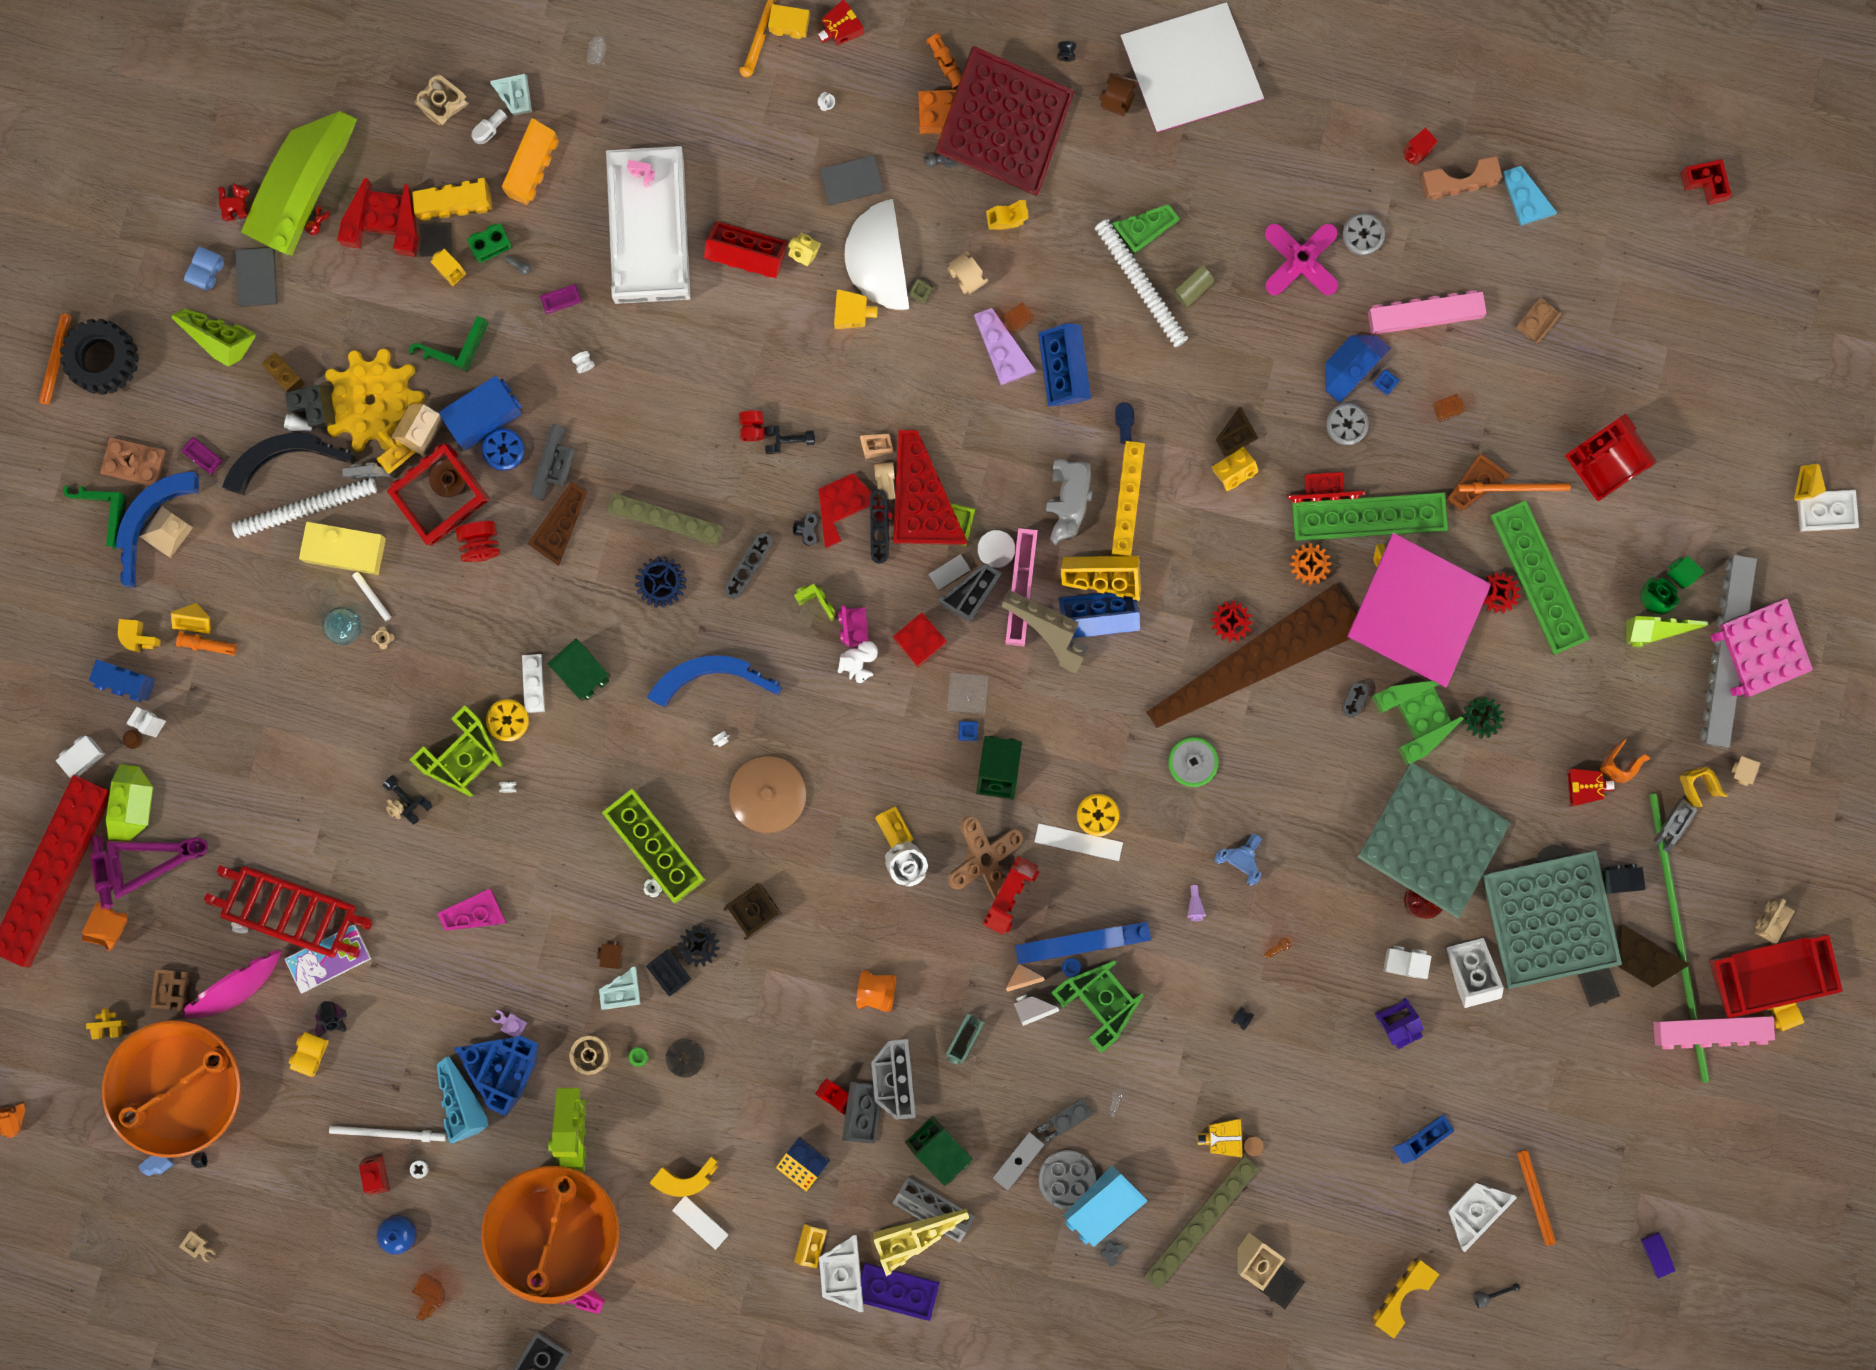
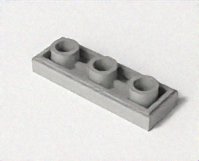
[993,1132,1044,1190]

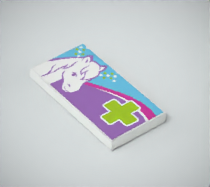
[285,924,372,994]

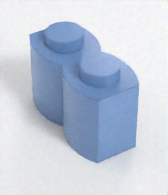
[184,246,224,292]

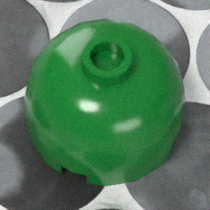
[1640,576,1681,615]

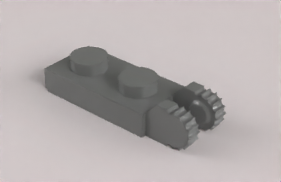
[1654,798,1698,852]
[1037,1098,1092,1143]

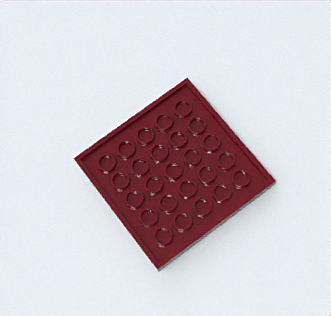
[935,46,1075,196]

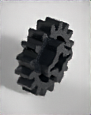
[678,925,720,967]

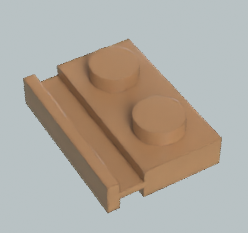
[1516,297,1562,344]

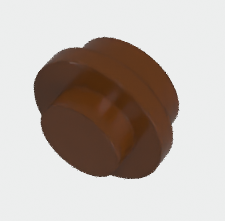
[123,730,143,749]

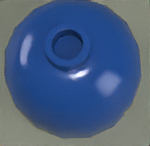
[376,1215,417,1255]

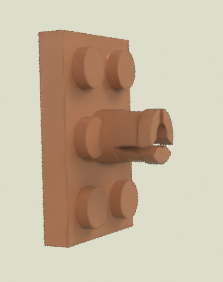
[100,437,167,486]

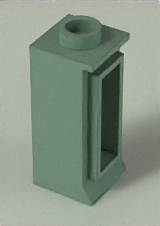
[946,1013,985,1065]

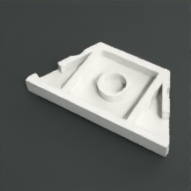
[1448,1183,1517,1252]
[819,1235,864,1312]

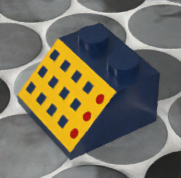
[776,1136,830,1192]

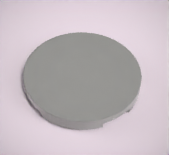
[1038,1150,1097,1210]

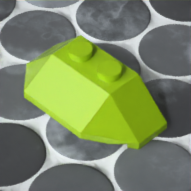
[106,764,154,841]

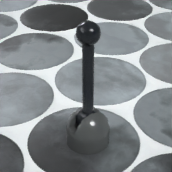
[1473,1283,1520,1309]

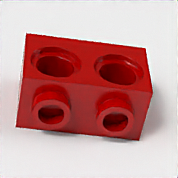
[1403,127,1438,166]

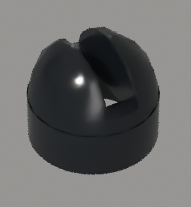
[191,1152,208,1168]

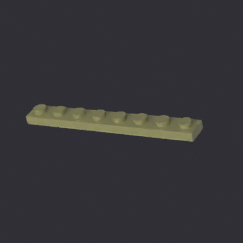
[1144,1156,1259,1289]

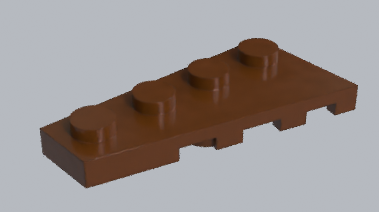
[527,482,587,566]

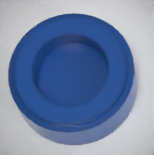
[1062,958,1081,977]

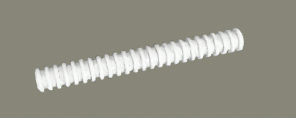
[1095,219,1188,347]
[232,477,377,539]

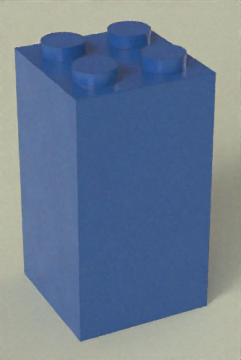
[438,376,522,451]

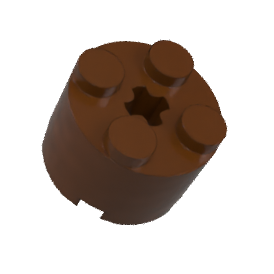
[1100,73,1137,117]

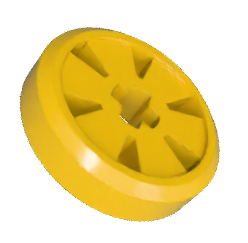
[486,699,529,742]
[1077,794,1119,837]

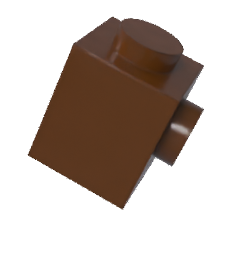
[597,940,624,969]

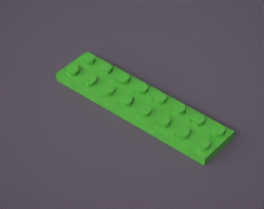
[1292,493,1448,541]
[1490,500,1590,655]

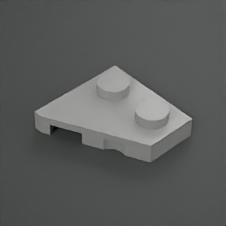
[342,463,396,479]

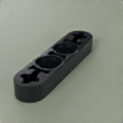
[870,489,889,564]

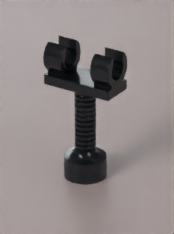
[764,426,815,454]
[382,775,433,824]

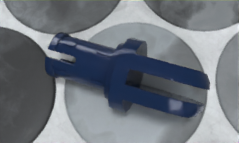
[1115,402,1135,444]

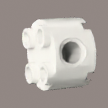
[885,841,928,886]

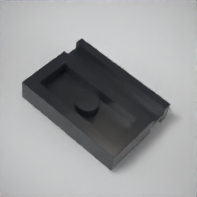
[646,949,692,997]

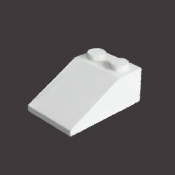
[1446,938,1504,1008]

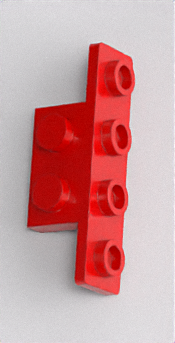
[1286,471,1365,503]

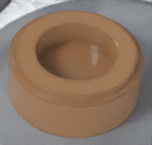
[1244,1136,1264,1156]

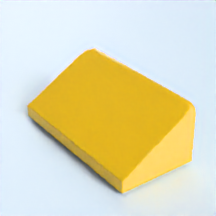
[875,806,914,848]
[794,1224,827,1268]

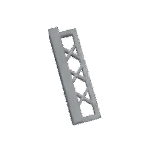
[892,1177,975,1243]

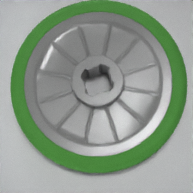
[1168,737,1219,787]

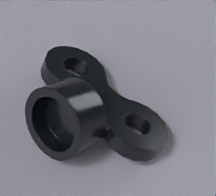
[793,513,818,546]

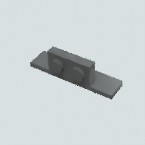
[530,424,575,501]

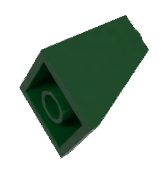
[547,638,611,702]
[976,736,1022,800]
[905,1116,973,1186]

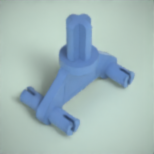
[1214,833,1262,886]

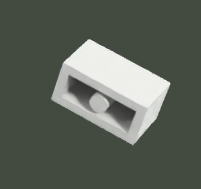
[56,736,106,778]

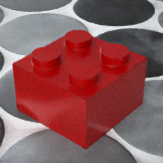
[893,612,947,668]

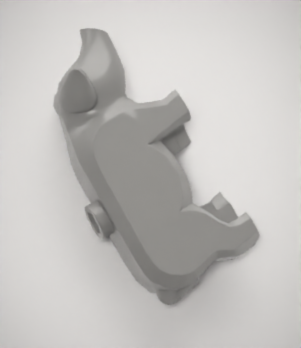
[1046,459,1093,546]

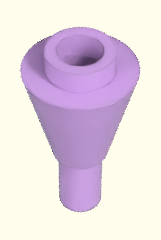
[1187,885,1206,921]

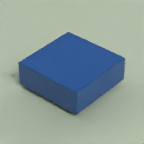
[1372,369,1400,396]
[958,721,978,741]

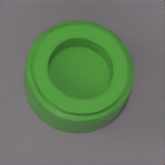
[628,1047,649,1067]

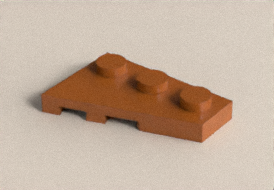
[1446,453,1511,511]

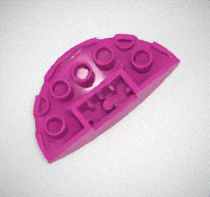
[181,949,282,1019]

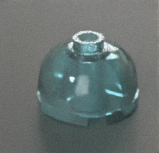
[322,607,362,646]

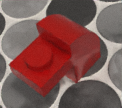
[815,1078,849,1116]

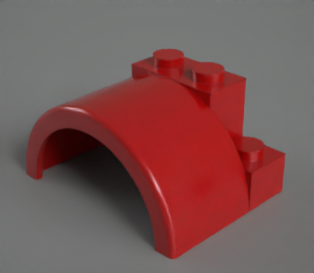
[1565,413,1657,501]

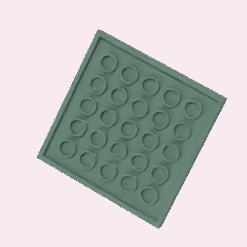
[1357,763,1511,918]
[1482,850,1622,989]

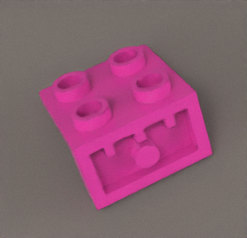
[838,605,869,648]

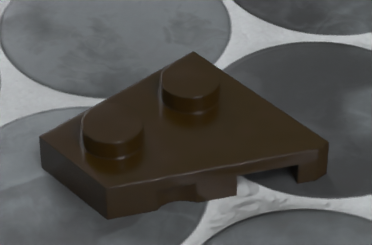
[1215,406,1258,457]

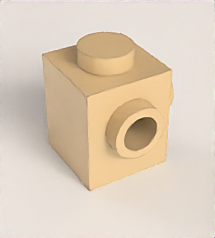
[1732,755,1761,786]

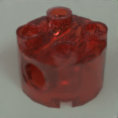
[1403,888,1443,920]

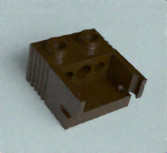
[723,883,783,940]

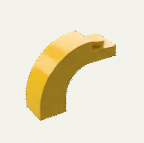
[650,1156,718,1197]

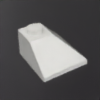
[1014,994,1059,1026]

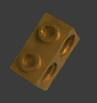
[261,352,305,392]

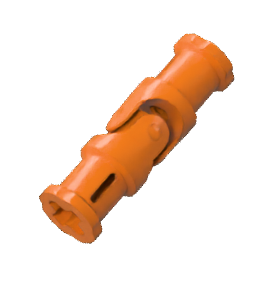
[926,33,962,90]

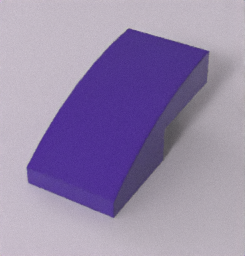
[1641,1232,1676,1279]

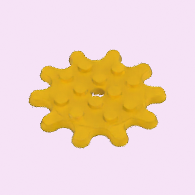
[325,348,425,453]

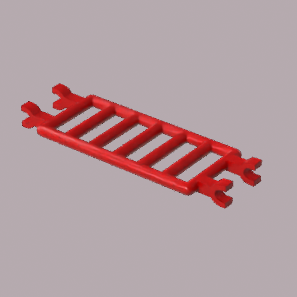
[204,865,373,958]

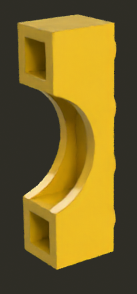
[1372,1258,1440,1339]

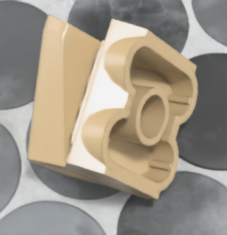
[414,74,469,125]

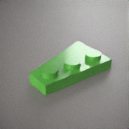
[1112,204,1180,254]

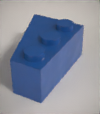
[89,660,155,702]

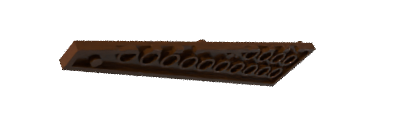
[1146,584,1357,728]

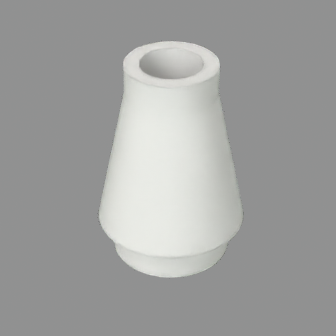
[284,413,313,432]

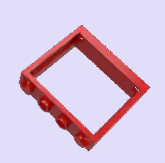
[387,444,491,546]

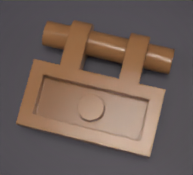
[150,969,190,1011]

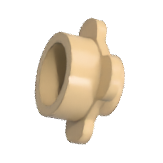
[371,627,395,650]
[386,799,404,820]

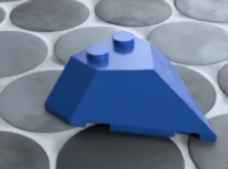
[454,1036,539,1116]

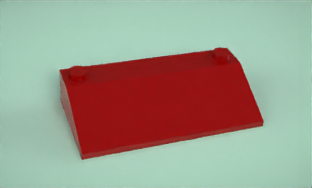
[1709,933,1843,1018]

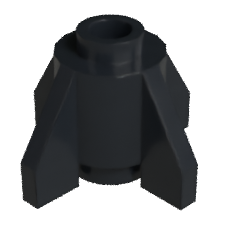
[315,1001,347,1037]

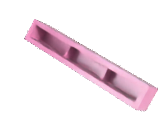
[1368,290,1487,335]
[1005,528,1038,647]
[1653,1016,1775,1049]

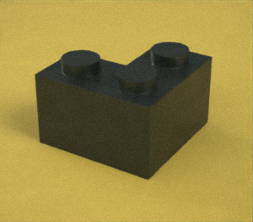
[285,385,336,428]

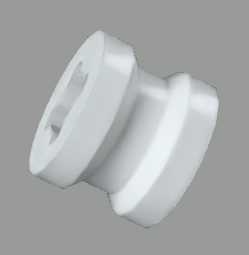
[571,351,595,373]

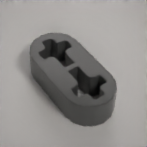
[1342,683,1368,718]

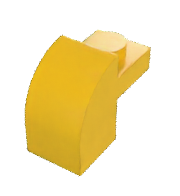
[986,200,1029,230]
[118,619,161,653]

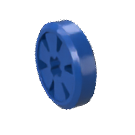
[482,428,525,471]

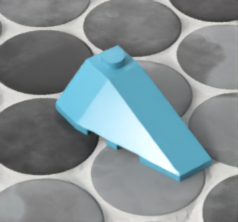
[437,1057,488,1144]

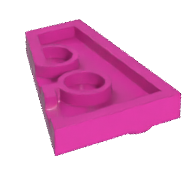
[437,888,507,931]

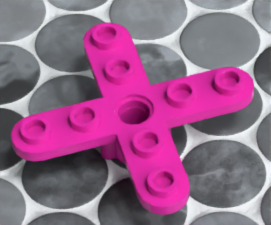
[1265,224,1338,296]

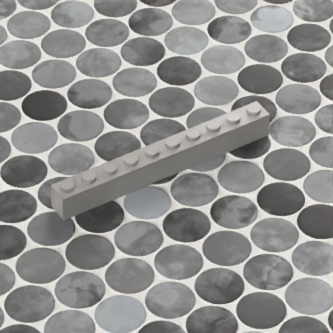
[1700,555,1757,749]

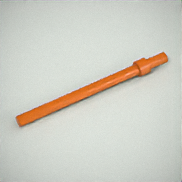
[1458,482,1571,494]

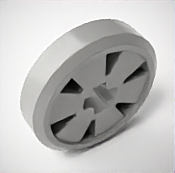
[1342,213,1385,256]
[1326,403,1369,446]

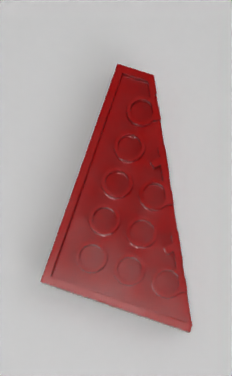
[893,430,968,545]

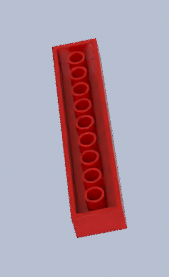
[0,775,110,967]

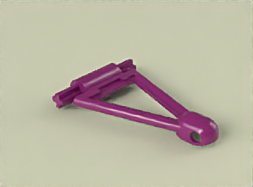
[90,836,208,909]

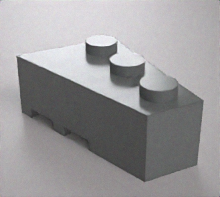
[938,563,1002,624]

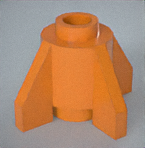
[0,1102,25,1138]

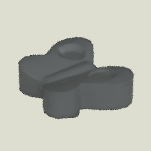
[1101,1242,1124,1266]

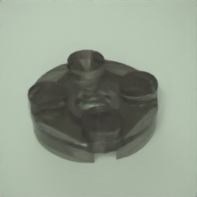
[665,1038,705,1078]

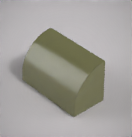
[1174,265,1214,309]

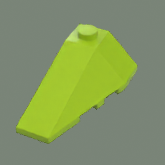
[172,308,256,367]
[1626,616,1708,647]

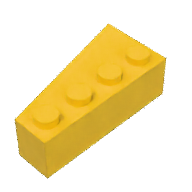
[412,178,493,221]
[1061,556,1141,601]

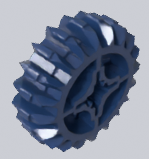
[635,556,687,608]

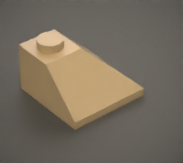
[139,506,193,558]
[1238,1233,1285,1291]

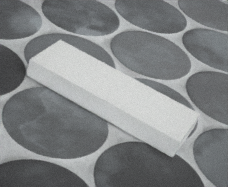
[672,1196,729,1250]

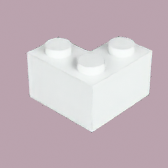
[1383,945,1432,979]

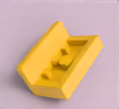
[1212,447,1259,491]

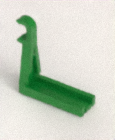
[409,316,489,372]
[63,485,126,549]

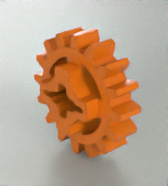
[1289,543,1332,586]

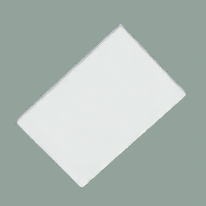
[1797,490,1859,532]

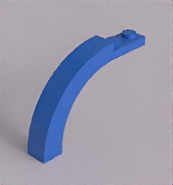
[116,472,199,588]
[647,656,782,708]
[1015,921,1151,964]

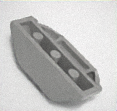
[871,1039,916,1120]

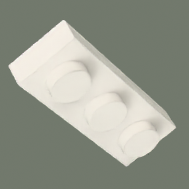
[522,654,545,713]

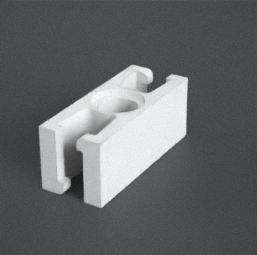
[127,707,166,737]

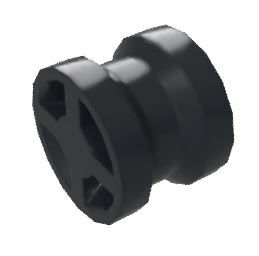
[1057,41,1076,62]
[1231,1006,1254,1030]

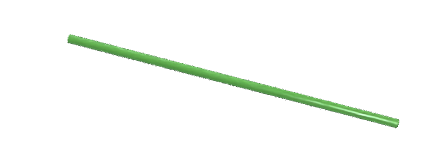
[1649,794,1710,1083]

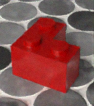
[1680,159,1732,205]

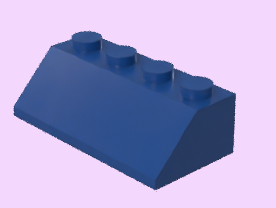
[1038,323,1091,407]
[1059,592,1140,639]

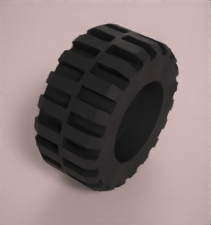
[60,319,139,395]

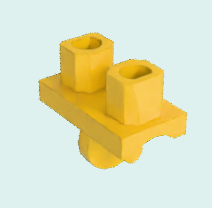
[86,1007,127,1040]

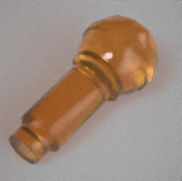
[1264,937,1292,959]

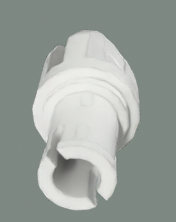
[472,109,507,144]

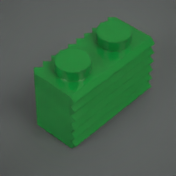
[1666,556,1704,589]

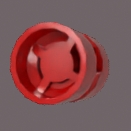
[739,410,765,442]

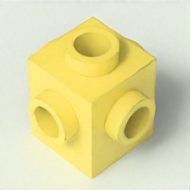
[788,233,821,266]

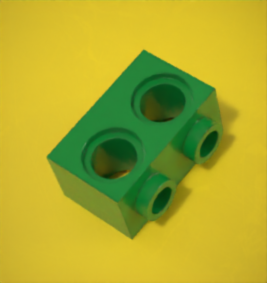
[466,223,513,264]

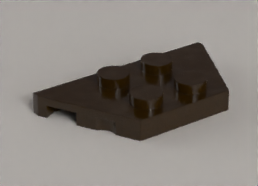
[1618,925,1689,988]

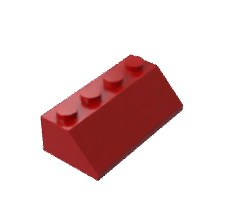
[704,221,789,278]

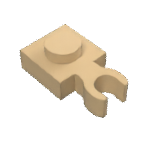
[179,1230,216,1262]

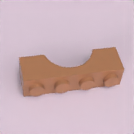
[1420,156,1502,200]

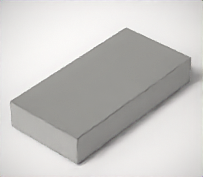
[928,554,971,591]

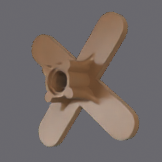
[948,816,1023,900]

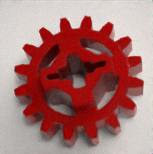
[1482,572,1521,614]
[1210,601,1253,643]

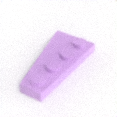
[974,308,1036,385]

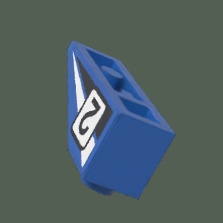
[1392,1115,1454,1164]

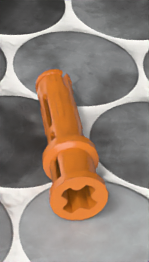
[176,631,237,656]

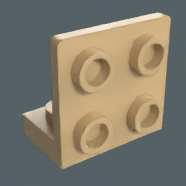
[1754,898,1795,944]

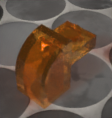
[412,1273,445,1321]

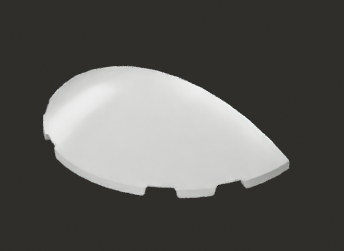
[845,199,909,310]

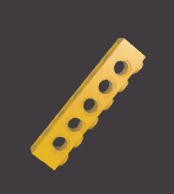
[1111,441,1145,556]

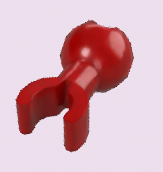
[305,206,330,235]

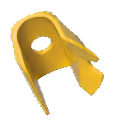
[1680,766,1729,807]

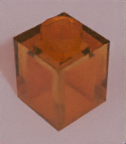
[1003,302,1033,334]
[1432,394,1465,423]

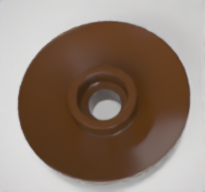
[429,459,466,498]

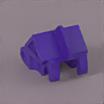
[1375,997,1424,1050]

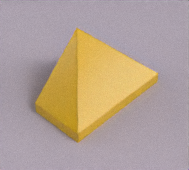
[1794,463,1826,501]
[171,603,211,634]

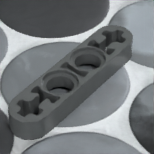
[724,533,772,599]

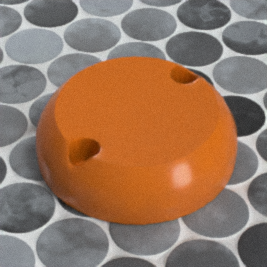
[102,1020,242,1158]
[481,1166,620,1304]

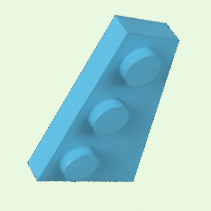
[1502,166,1557,226]

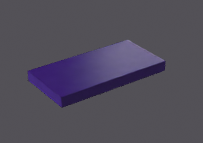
[861,1262,940,1321]

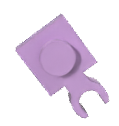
[491,1010,528,1037]

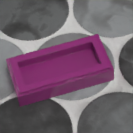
[540,284,582,315]
[181,437,223,475]

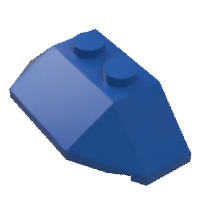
[1325,335,1391,404]

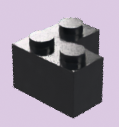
[1601,864,1646,894]

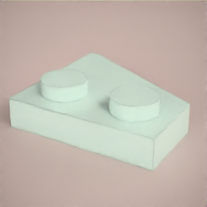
[490,74,532,116]
[599,967,641,1010]

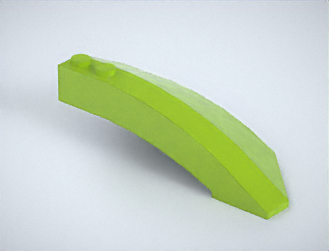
[241,111,357,256]

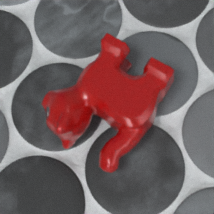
[218,183,249,222]

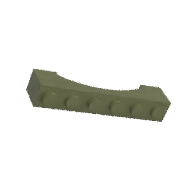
[607,493,724,547]

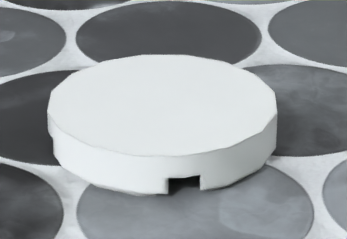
[978,530,1015,568]

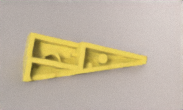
[873,1209,969,1276]

